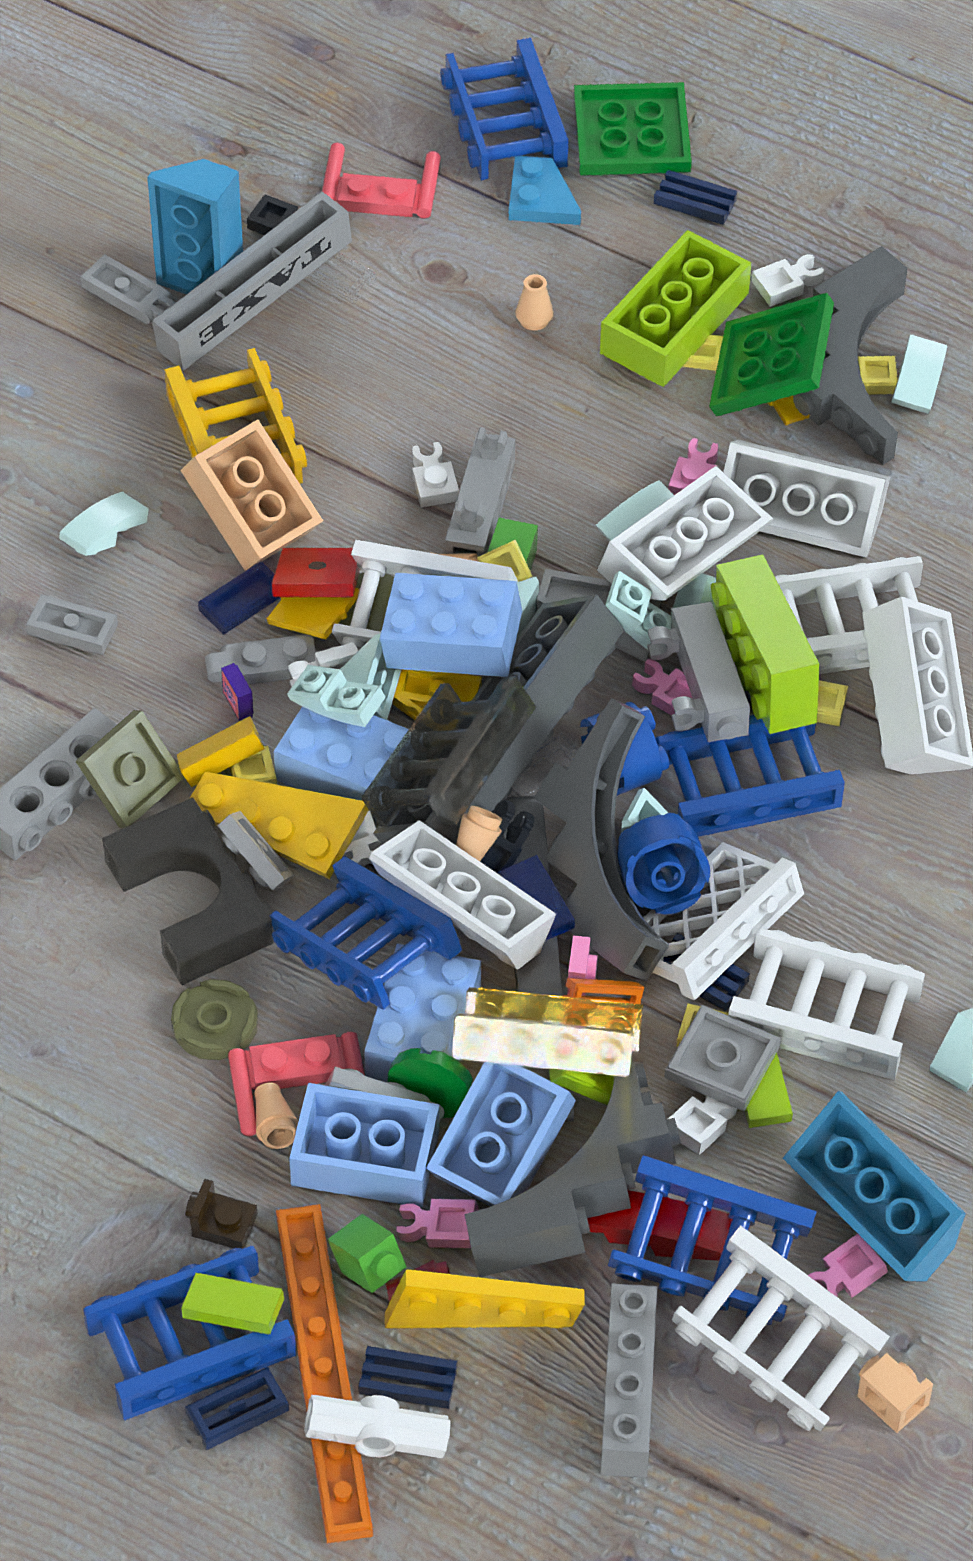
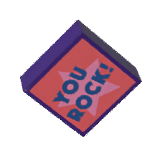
[221,663,254,721]

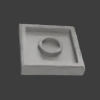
[664,1005,781,1111]

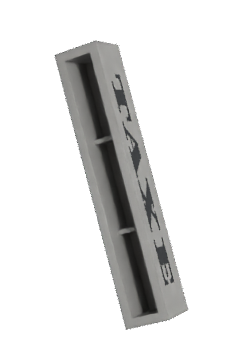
[152,192,352,371]

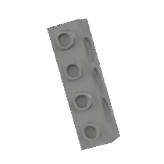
[0,708,117,861]
[600,1283,657,1478]

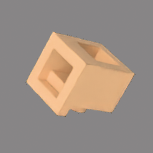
[857,1353,933,1433]

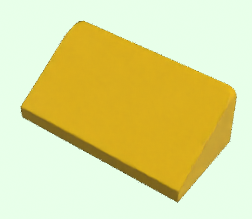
[177,716,265,787]

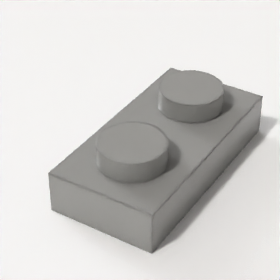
[26,594,118,655]
[217,811,295,890]

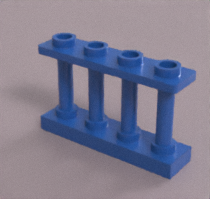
[440,38,569,180]
[655,715,845,837]
[269,856,462,1010]
[608,1155,817,1325]
[83,1246,296,1421]

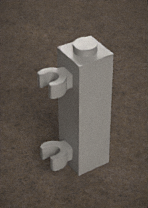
[445,427,516,557]
[647,602,750,742]

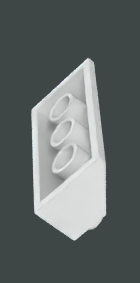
[723,440,890,558]
[597,466,773,600]
[862,596,973,775]
[369,820,556,970]

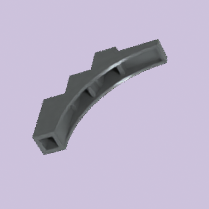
[793,246,908,465]
[534,698,669,981]
[465,1045,681,1277]

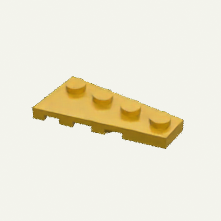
[185,772,371,879]
[385,1269,585,1328]

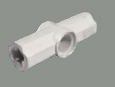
[304,1395,450,1458]

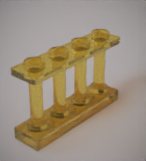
[452,987,644,1077]

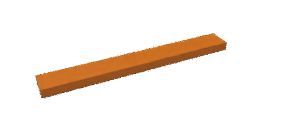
[276,1204,373,1544]

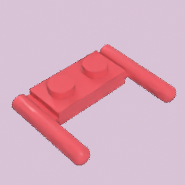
[322,143,441,218]
[228,1032,365,1137]

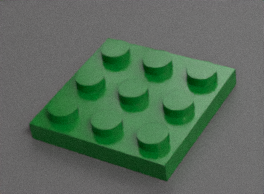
[573,82,692,175]
[709,292,834,417]

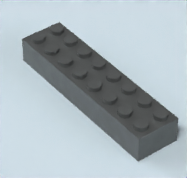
[373,594,624,845]

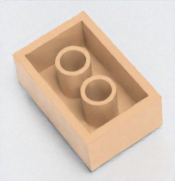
[180,420,323,572]

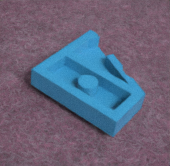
[508,156,581,225]

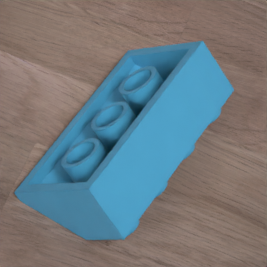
[147,159,243,295]
[783,1091,966,1282]

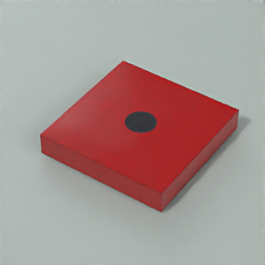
[272,548,360,597]

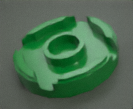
[387,1048,473,1118]

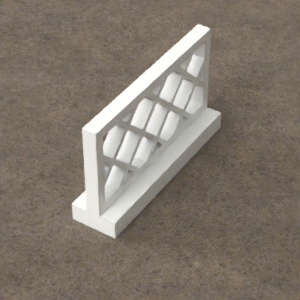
[643,842,804,1000]

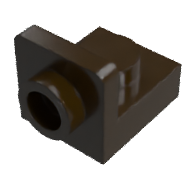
[185,1179,258,1249]

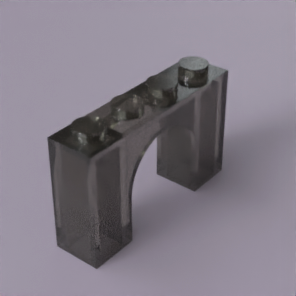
[102,797,273,986]

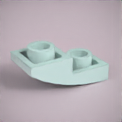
[891,334,947,414]
[596,480,674,541]
[59,492,149,556]
[605,571,672,650]
[287,665,386,727]

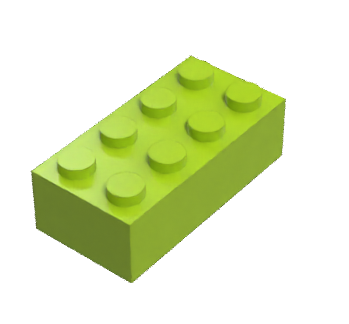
[600,230,751,387]
[711,554,819,734]

